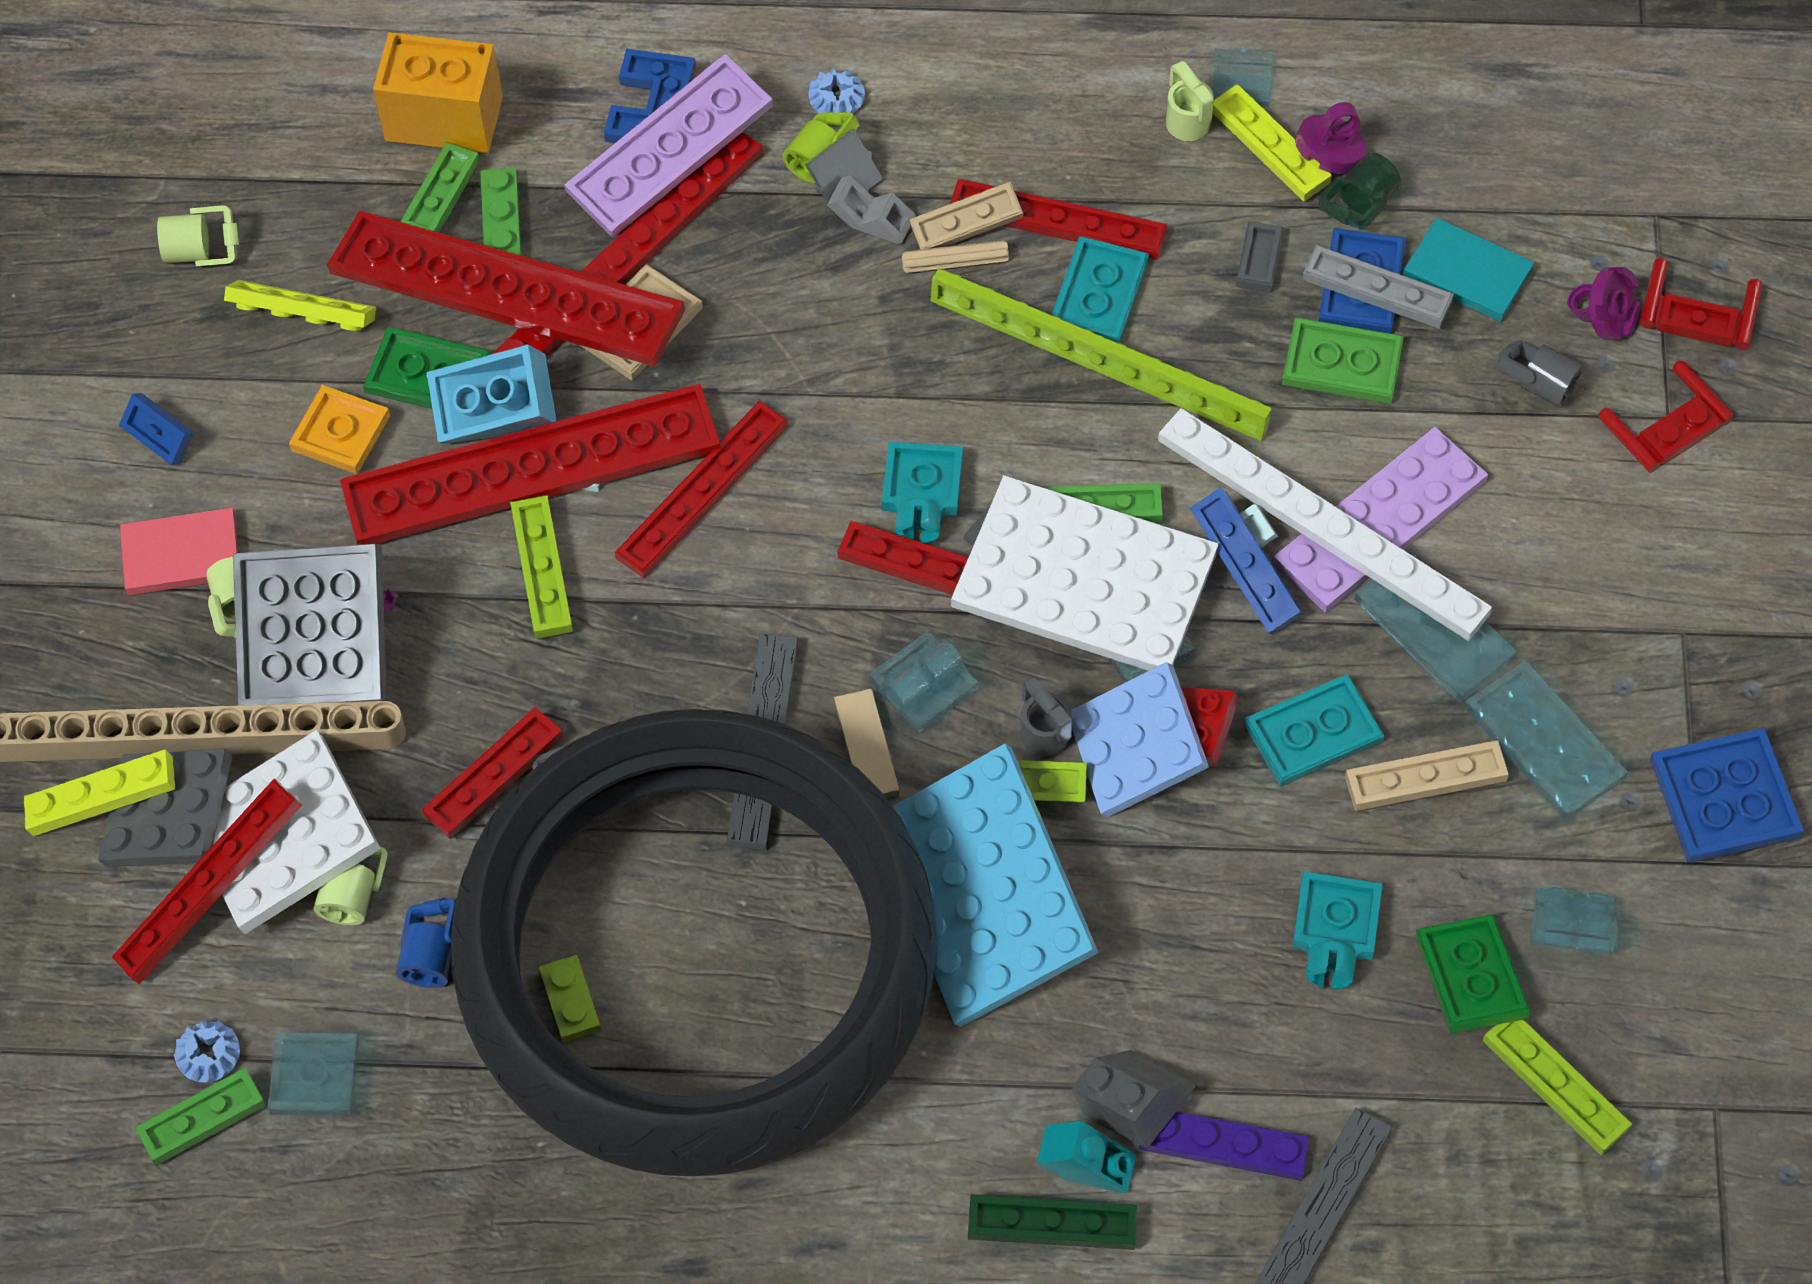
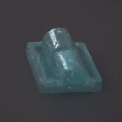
[869,630,978,733]
[1530,887,1619,955]

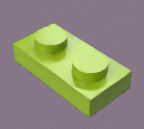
[1017,760,1087,802]
[539,955,602,1043]

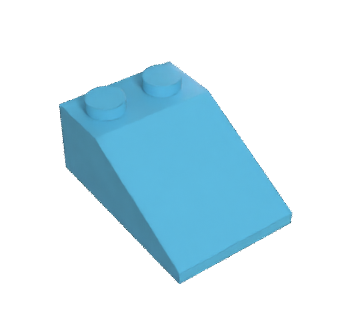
[427,345,557,444]

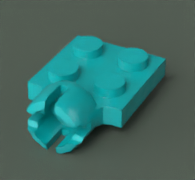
[882,441,963,545]
[1292,871,1382,990]

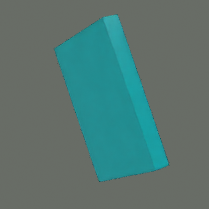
[1403,217,1534,322]
[1052,236,1149,343]
[1244,674,1384,787]

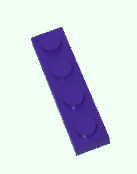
[1139,1112,1309,1181]

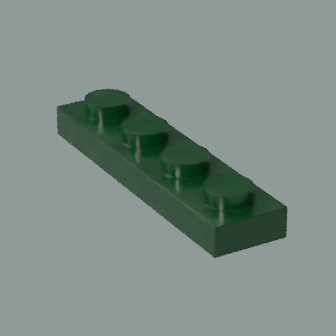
[968,1194,1137,1250]

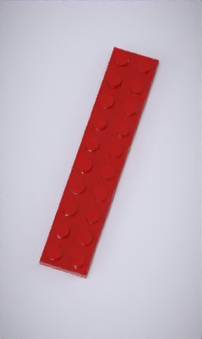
[327,210,685,367]
[340,383,721,545]

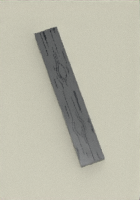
[727,633,798,850]
[1255,1107,1392,1284]

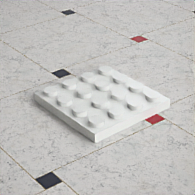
[213,730,381,934]

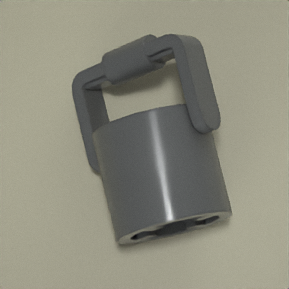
[1497,340,1584,408]
[1021,677,1072,758]

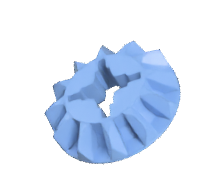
[808,67,865,113]
[174,1019,240,1083]

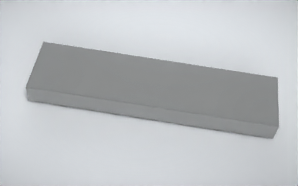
[1302,245,1454,329]

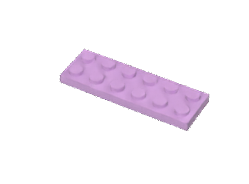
[564,54,773,238]
[1273,427,1488,613]

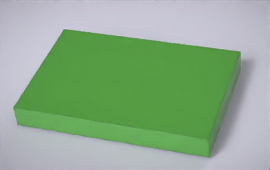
[1282,317,1404,404]

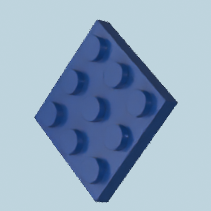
[1650,728,1804,863]

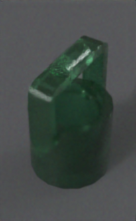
[1318,152,1401,230]

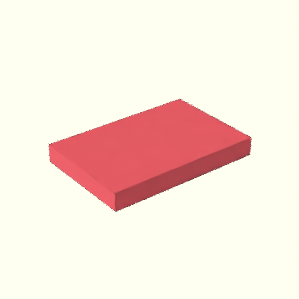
[120,508,238,596]

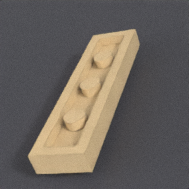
[1345,740,1509,811]

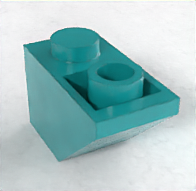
[1037,1121,1136,1193]

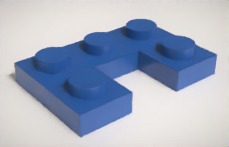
[604,48,696,143]

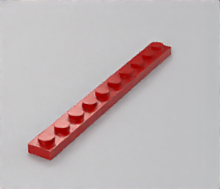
[491,132,763,357]

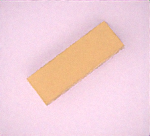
[909,182,1023,250]
[834,688,900,798]

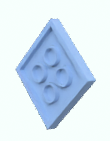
[1071,662,1209,818]

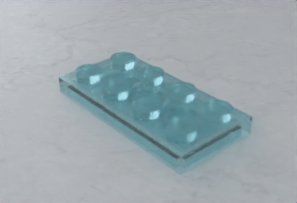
[1354,550,1517,703]
[1464,660,1628,821]

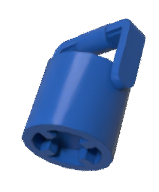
[396,898,456,988]

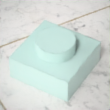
[1240,504,1278,547]

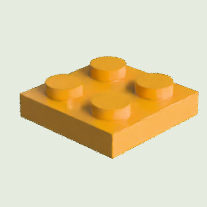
[289,385,390,475]

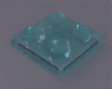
[268,1033,359,1116]

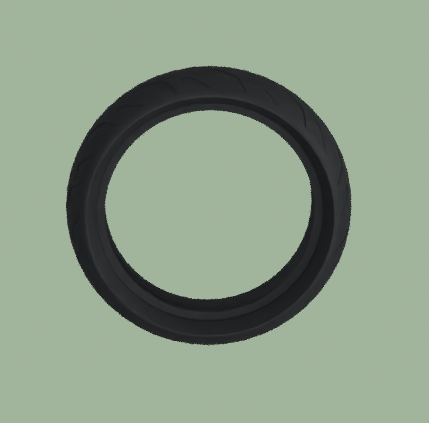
[451,709,937,1177]

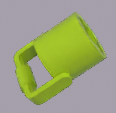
[782,112,860,183]

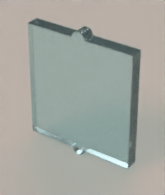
[1212,47,1273,106]

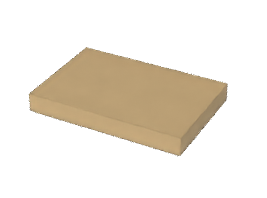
[580,264,703,381]

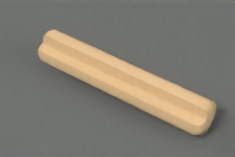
[902,240,1009,273]

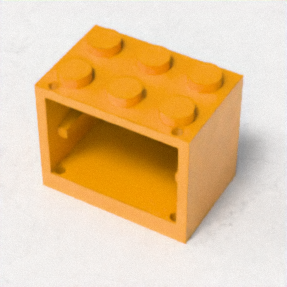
[373,32,503,153]

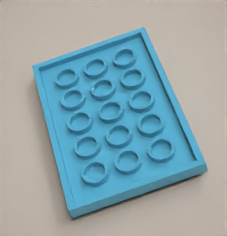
[893,743,1099,1027]

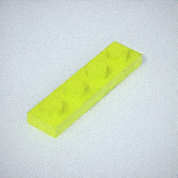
[1213,84,1332,202]
[224,280,376,331]
[24,749,175,836]

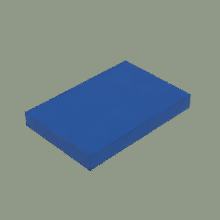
[1319,228,1405,334]

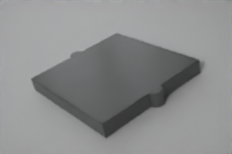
[805,129,883,214]

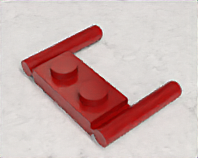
[1640,258,1762,350]
[1598,361,1735,473]

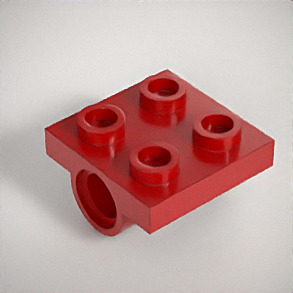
[1181,687,1239,774]

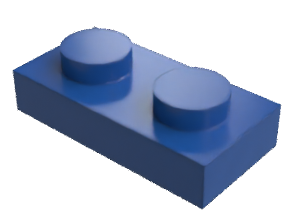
[119,393,194,465]

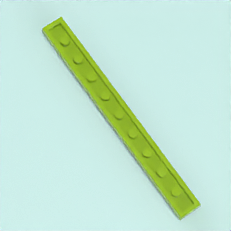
[930,268,1272,441]

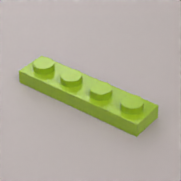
[510,496,573,639]
[1483,1019,1632,1156]

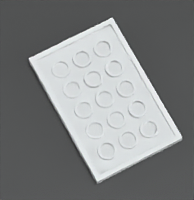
[951,475,1219,671]

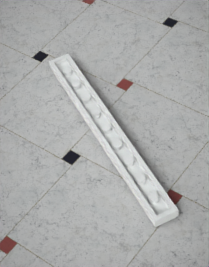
[1158,408,1492,641]

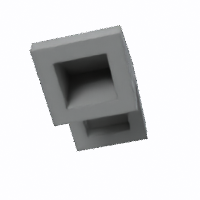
[827,175,916,244]

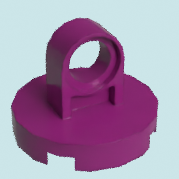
[1295,102,1367,174]
[1567,267,1640,340]

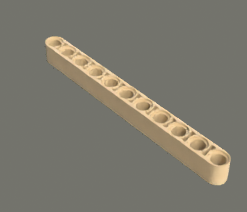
[0,701,406,762]

